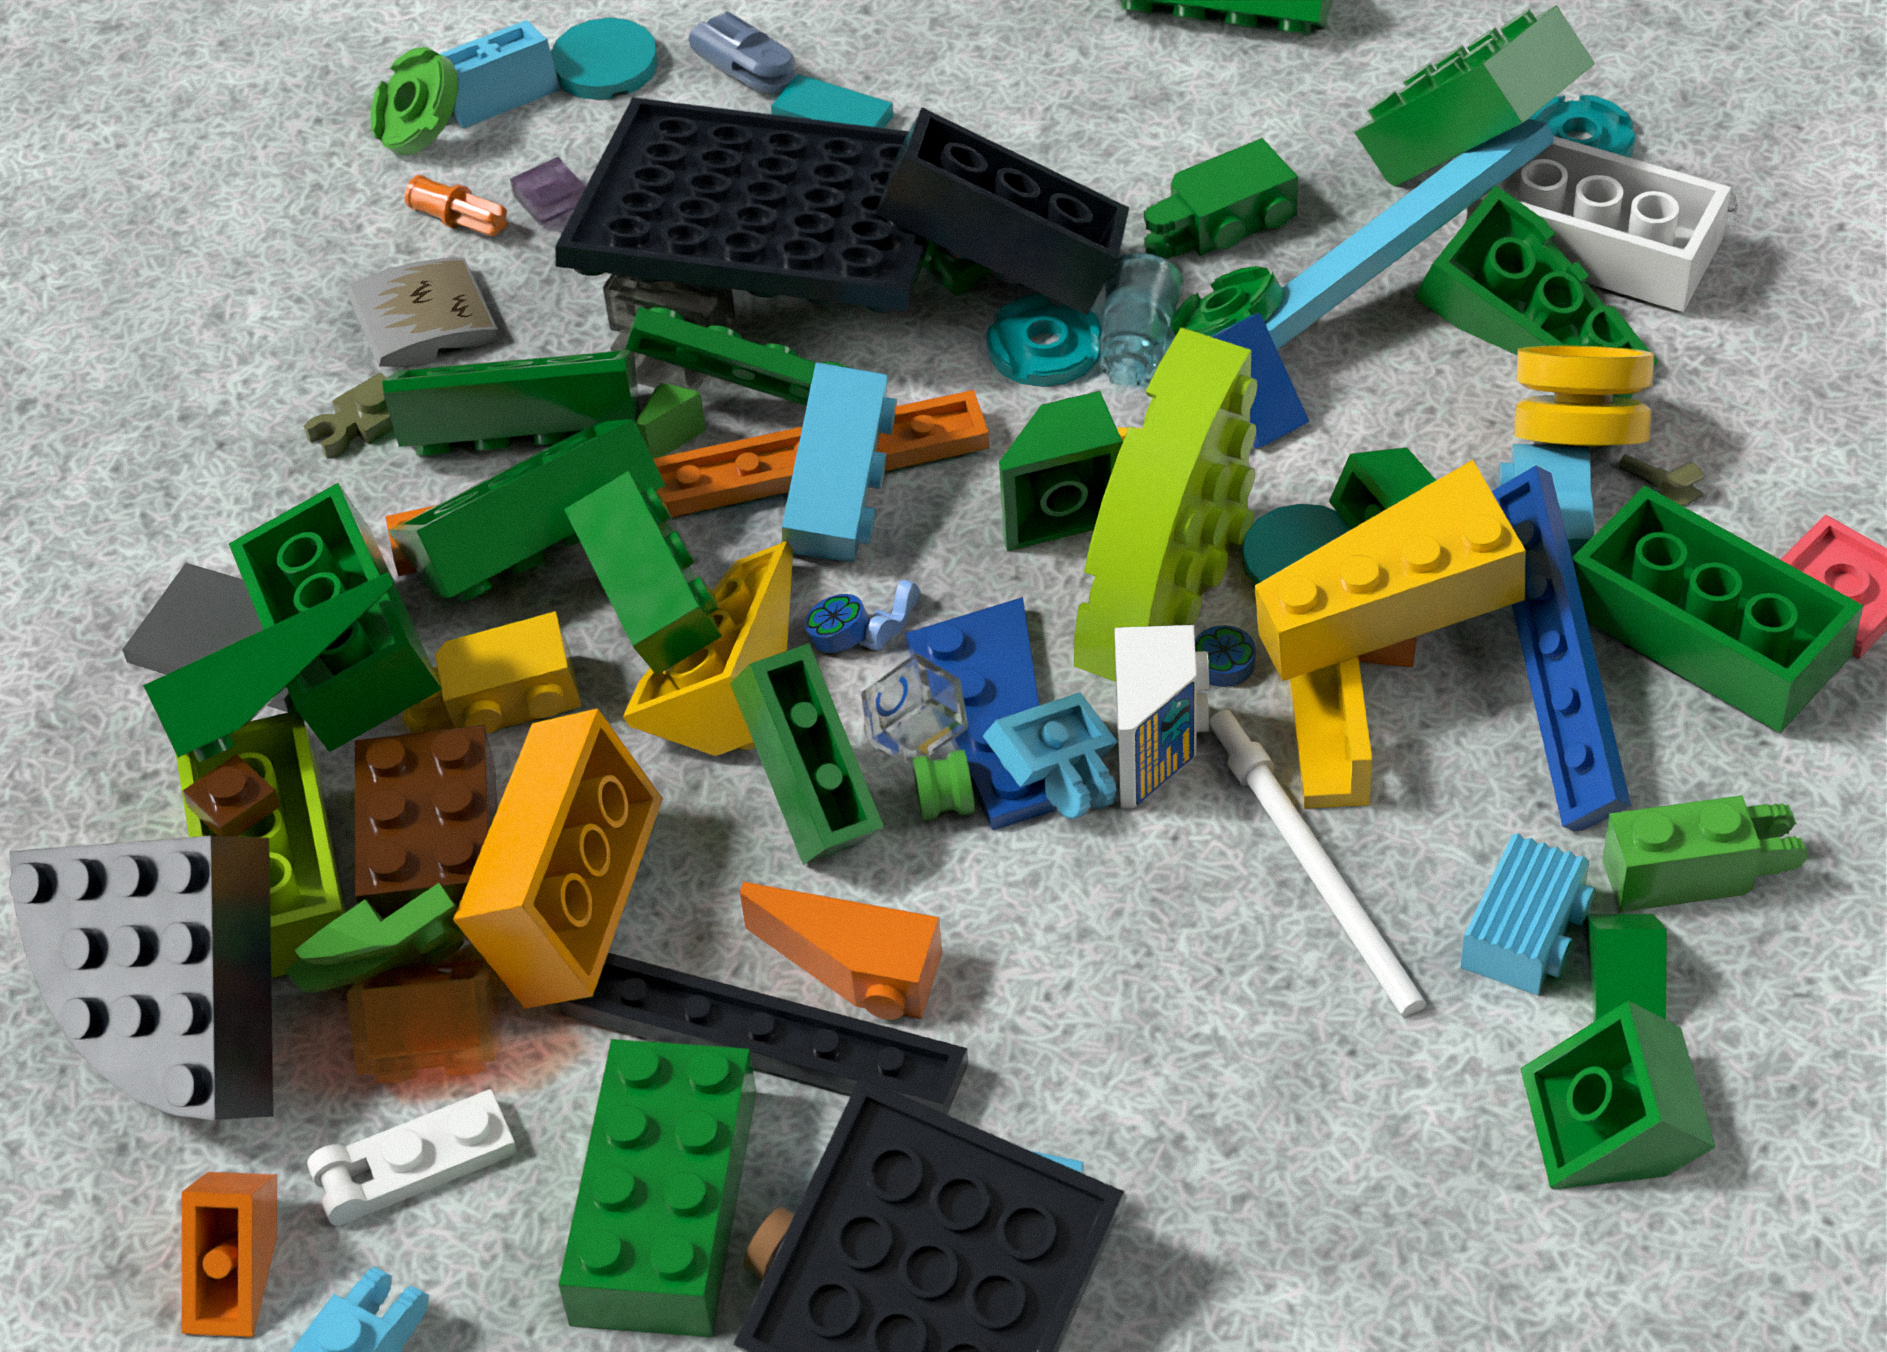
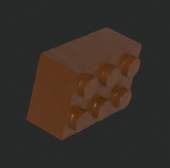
[355,725,497,919]

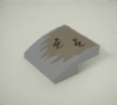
[347,257,498,367]

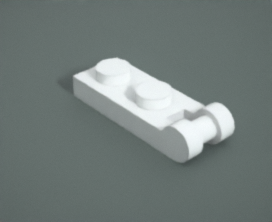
[307,1089,518,1226]

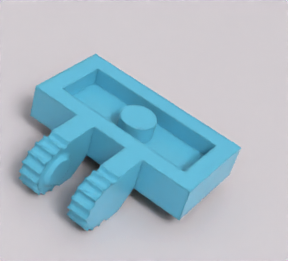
[983,692,1118,819]

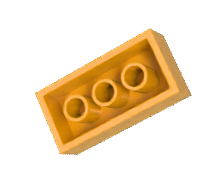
[453,708,663,1009]

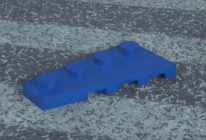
[905,597,1054,831]

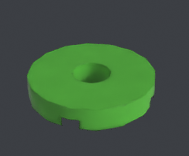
[370,47,458,156]

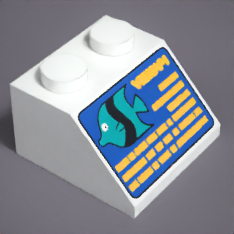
[1115,625,1209,809]

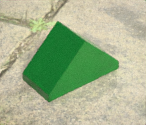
[1585,913,1667,1021]

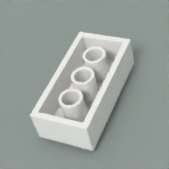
[1466,136,1731,312]

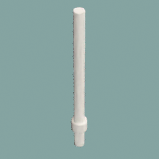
[1209,710,1426,1018]

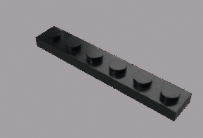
[558,952,969,1115]

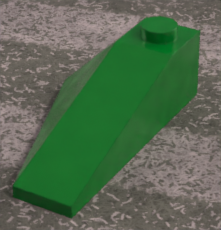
[1414,185,1658,399]
[143,572,396,762]

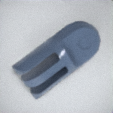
[688,11,796,93]

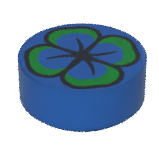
[804,594,870,653]
[1195,625,1256,687]

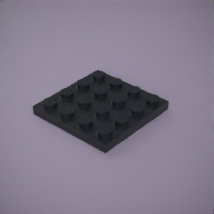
[733,1077,1127,1352]

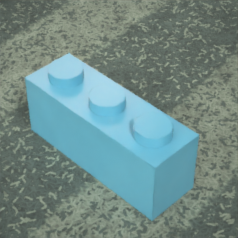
[782,362,897,562]

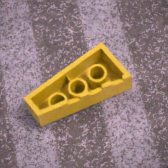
[1255,459,1526,681]

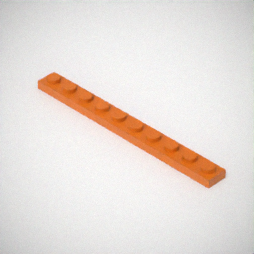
[385,390,990,577]

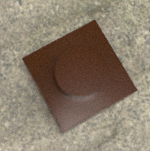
[182,754,281,837]

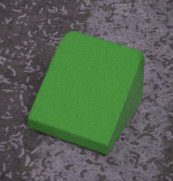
[636,382,706,458]

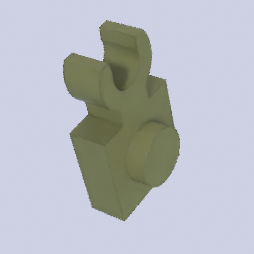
[304,372,394,459]

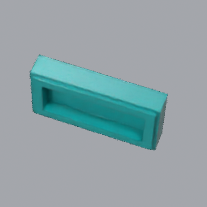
[771,73,894,128]

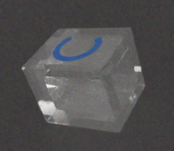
[861,653,968,765]

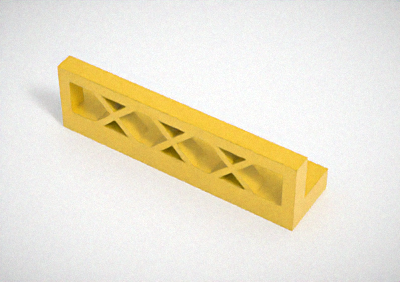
[1289,656,1372,809]

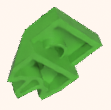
[285,883,464,993]

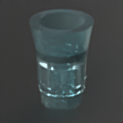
[1099,253,1185,386]

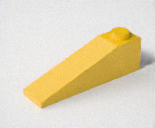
[623,541,793,756]

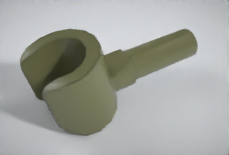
[1619,454,1704,506]

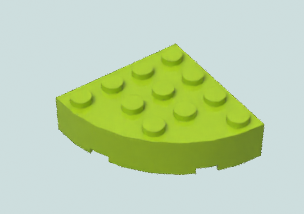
[1073,327,1257,682]

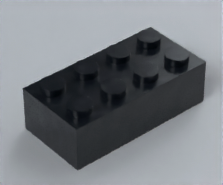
[876,107,1130,315]

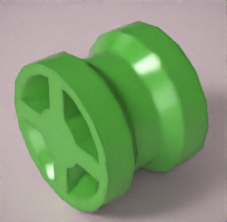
[912,749,975,822]

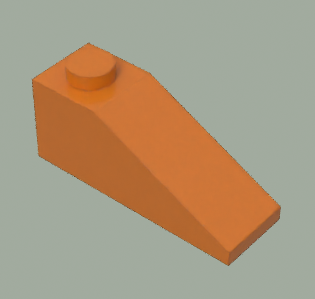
[740,881,942,1020]

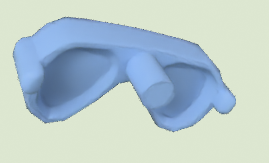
[859,579,920,651]

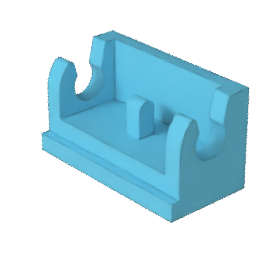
[440,20,560,129]

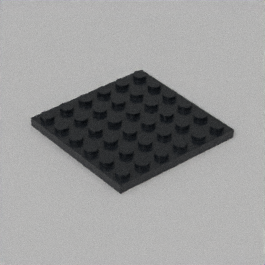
[555,97,930,313]

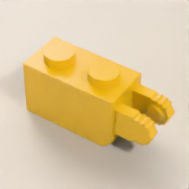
[401,611,582,734]

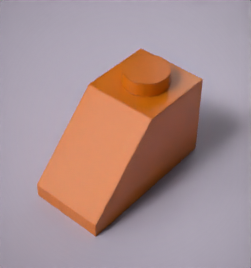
[181,1171,277,1337]

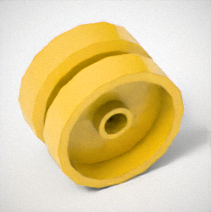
[1514,346,1654,447]

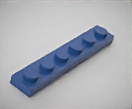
[1491,465,1632,831]

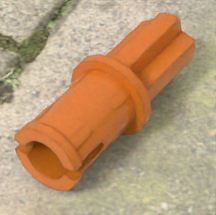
[405,175,508,237]

